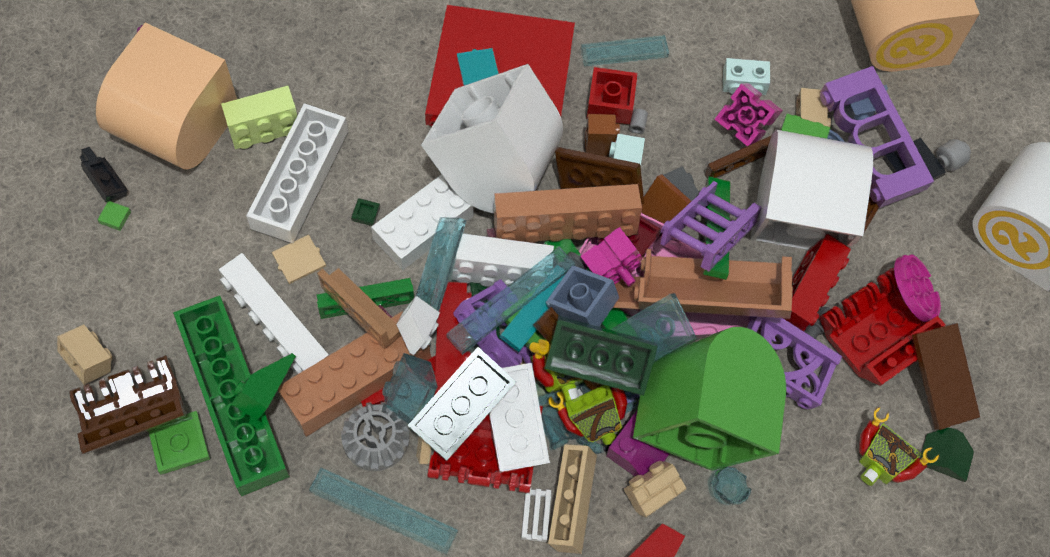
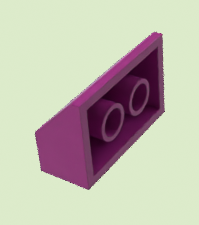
[606,410,670,477]

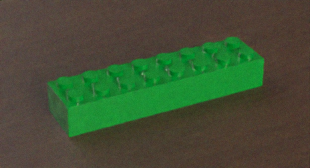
[173,295,289,497]

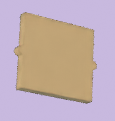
[272,235,326,284]

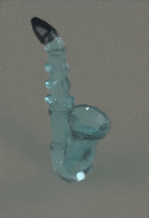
[541,407,611,454]

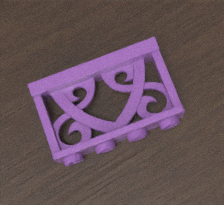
[453,279,550,368]
[747,316,842,409]

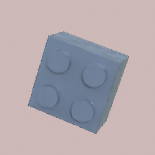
[546,265,619,327]

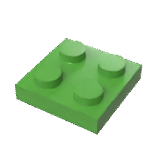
[148,411,210,475]

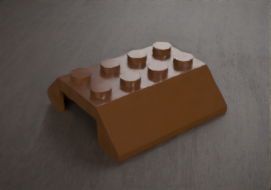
[69,355,187,454]

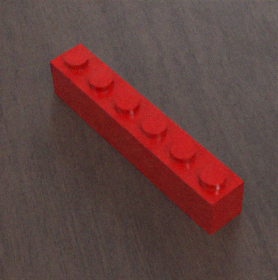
[435,282,472,394]

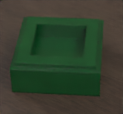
[351,198,380,226]

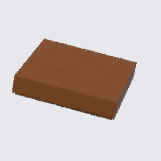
[641,174,692,224]

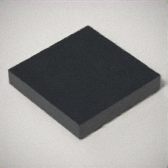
[883,138,946,180]

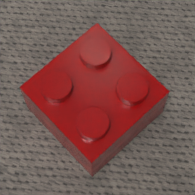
[586,67,638,124]

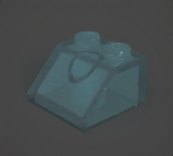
[382,353,438,424]

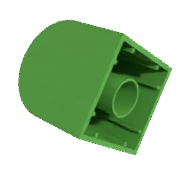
[633,327,786,470]

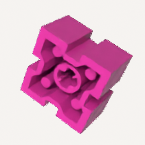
[715,83,783,146]
[581,227,643,286]

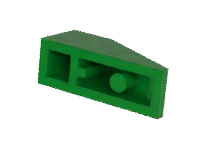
[231,353,296,420]

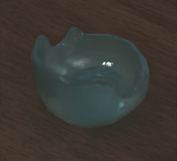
[711,467,751,506]

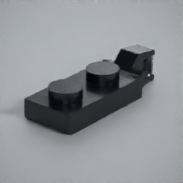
[80,147,127,203]

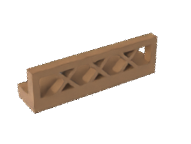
[317,268,401,349]

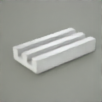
[521,488,551,542]

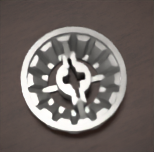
[341,402,410,471]

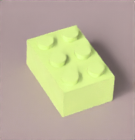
[221,86,297,149]

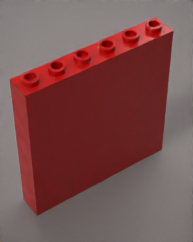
[425,5,575,127]

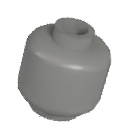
[936,139,971,172]

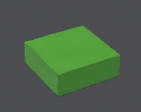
[98,201,131,231]

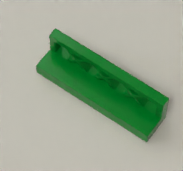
[316,278,414,319]

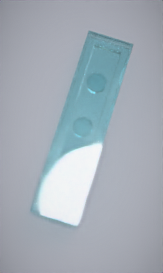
[580,35,669,66]

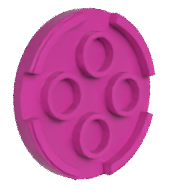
[894,254,941,322]

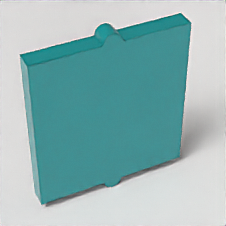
[457,48,499,86]

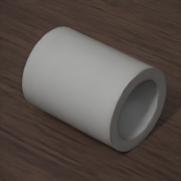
[629,109,648,134]

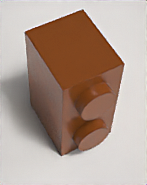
[585,114,620,157]

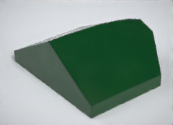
[920,427,974,482]

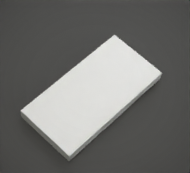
[489,363,550,472]

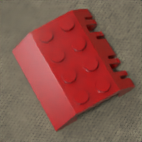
[820,267,946,386]
[427,406,543,494]

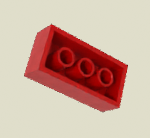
[783,234,851,332]

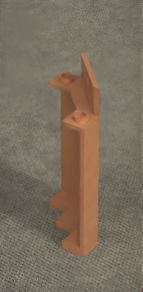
[613,249,793,319]

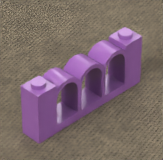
[820,66,934,208]

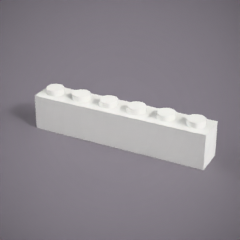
[219,253,329,375]

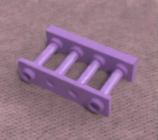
[660,181,762,271]

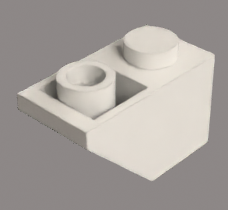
[396,296,440,355]

